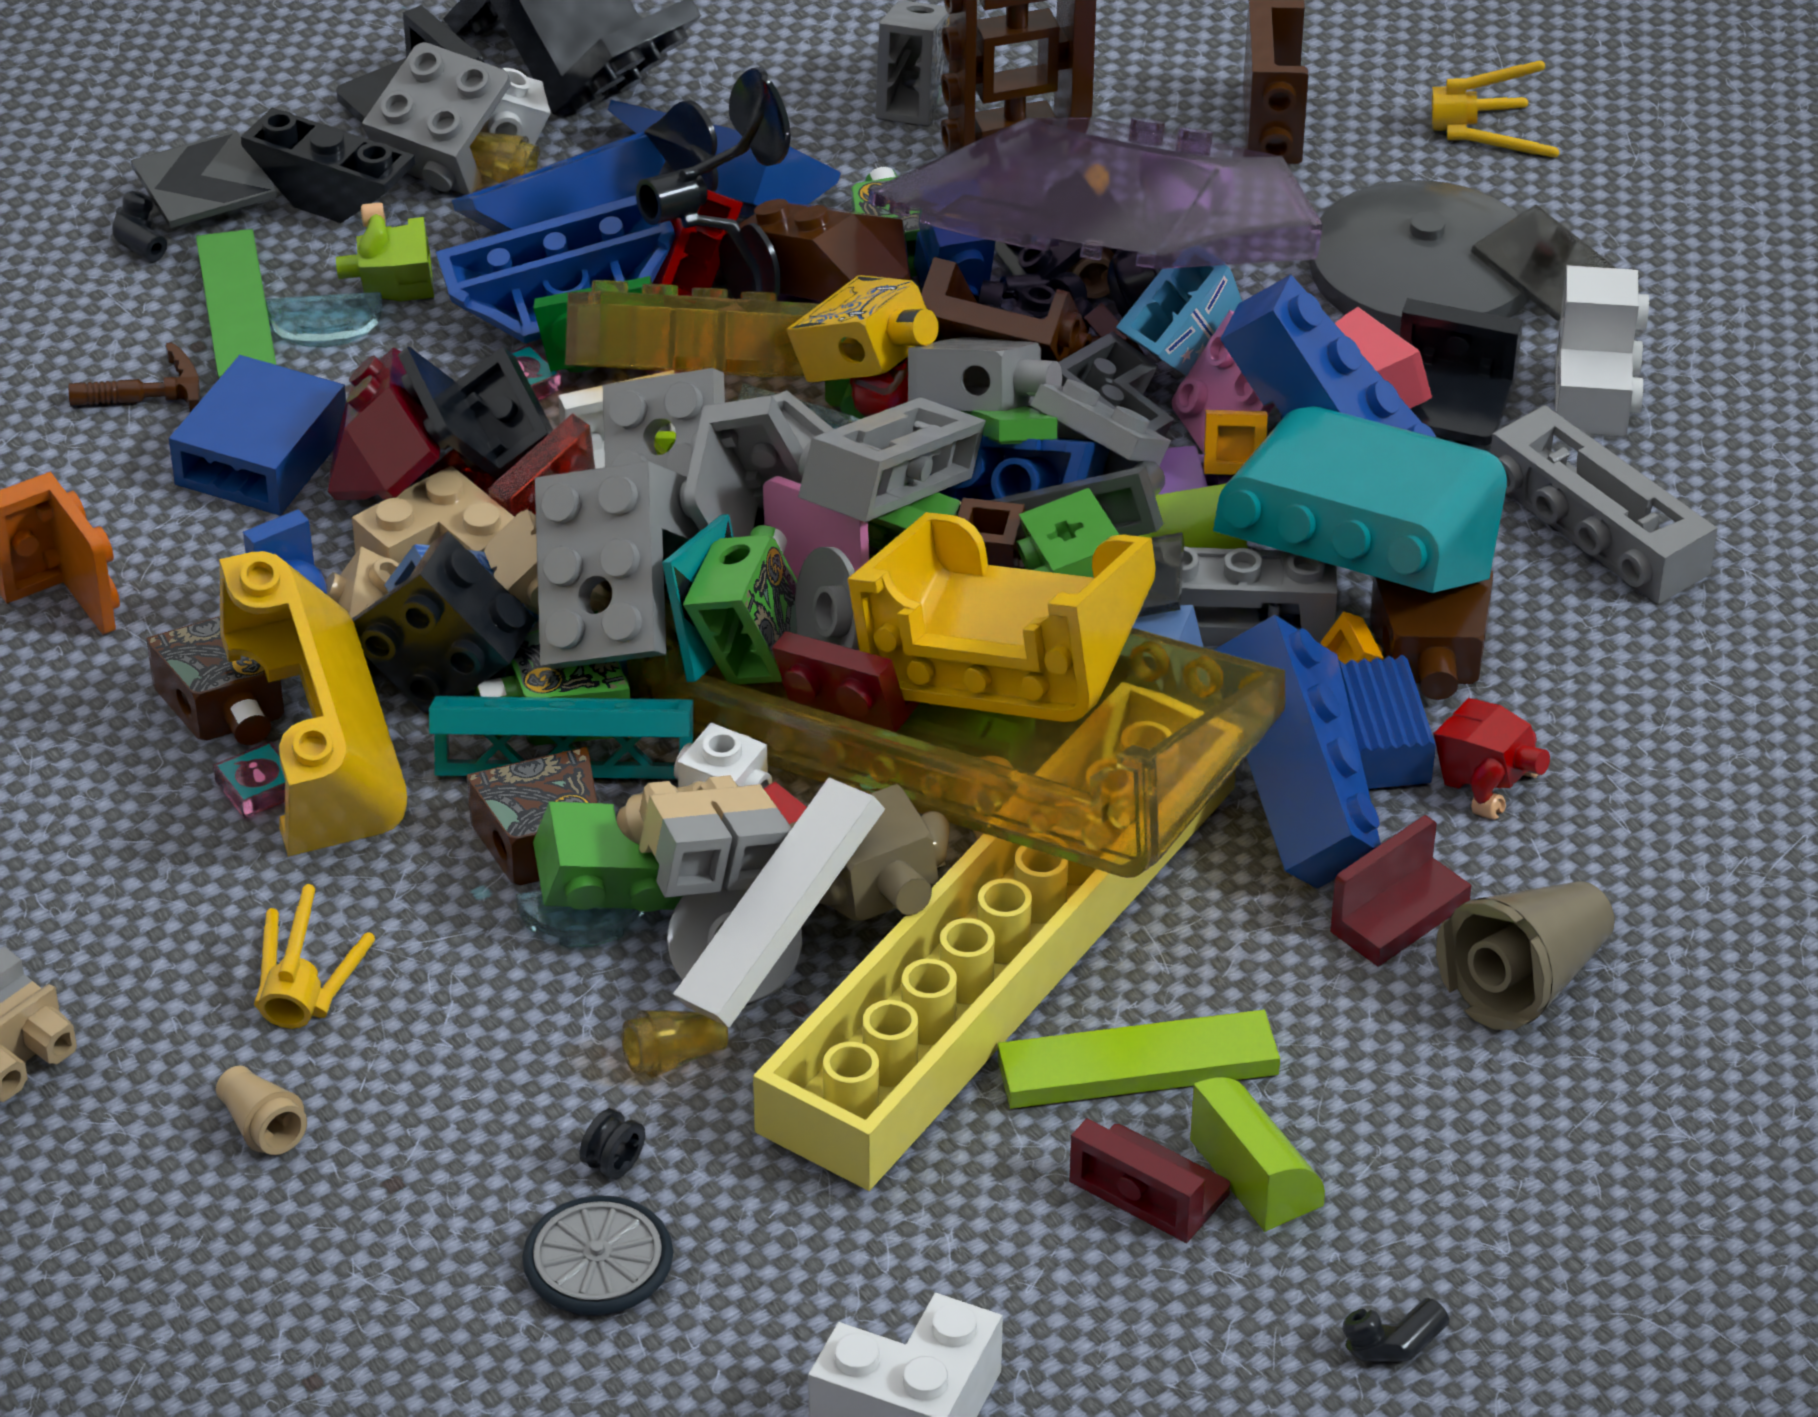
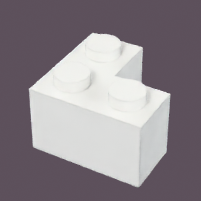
[1555,265,1649,437]
[808,1292,1003,1417]

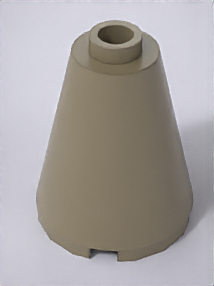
[1436,881,1615,1030]

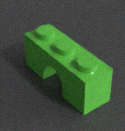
[533,801,683,912]

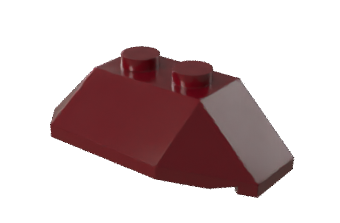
[327,347,440,500]

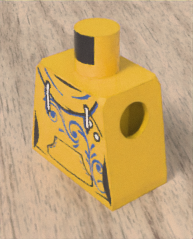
[786,275,938,382]

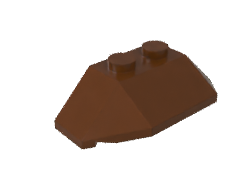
[714,199,911,301]

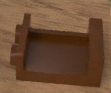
[1243,0,1309,164]
[921,257,1092,362]

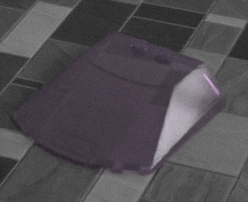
[868,117,1323,269]

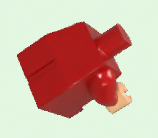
[1433,698,1550,820]

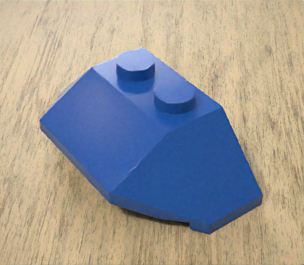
[451,130,666,234]
[436,195,675,343]

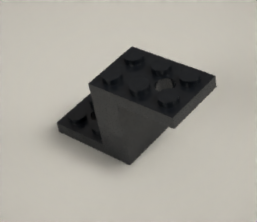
[443,0,701,114]

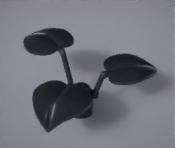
[636,67,791,332]

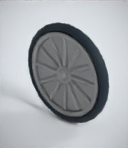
[522,1195,674,1316]

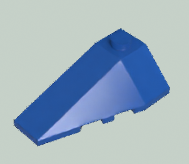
[607,100,841,219]

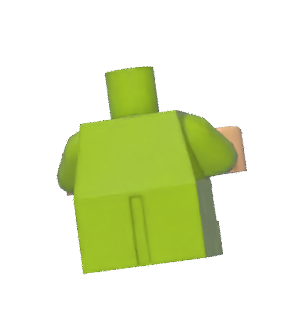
[336,203,434,302]

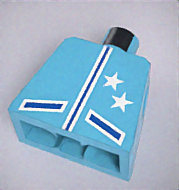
[1116,240,1242,376]

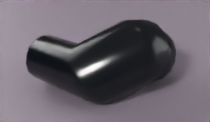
[112,191,167,262]
[1342,1298,1449,1361]

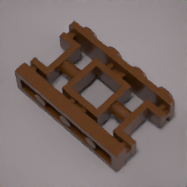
[941,0,1096,171]

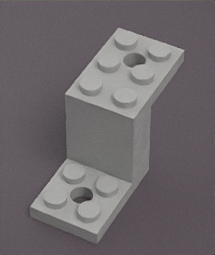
[535,368,725,669]

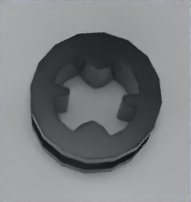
[579,1108,646,1180]

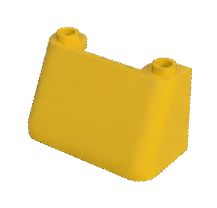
[848,512,1156,722]
[219,551,407,857]

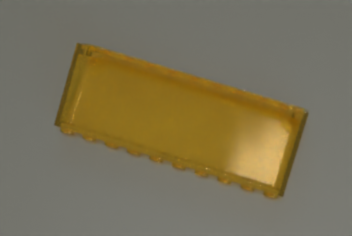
[627,554,1286,878]

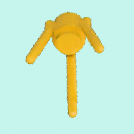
[1432,60,1560,158]
[254,884,375,1029]

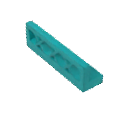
[429,696,693,779]

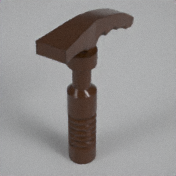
[68,342,201,412]

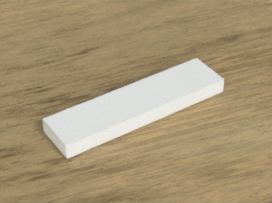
[673,777,885,1028]

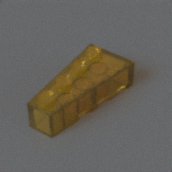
[565,280,819,377]

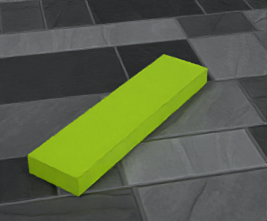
[997,1009,1280,1109]

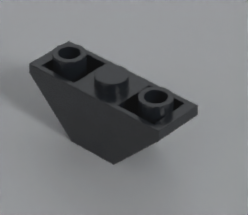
[241,108,415,223]

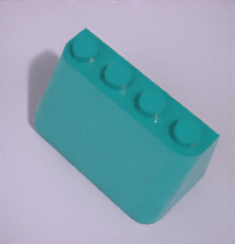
[1213,406,1507,593]

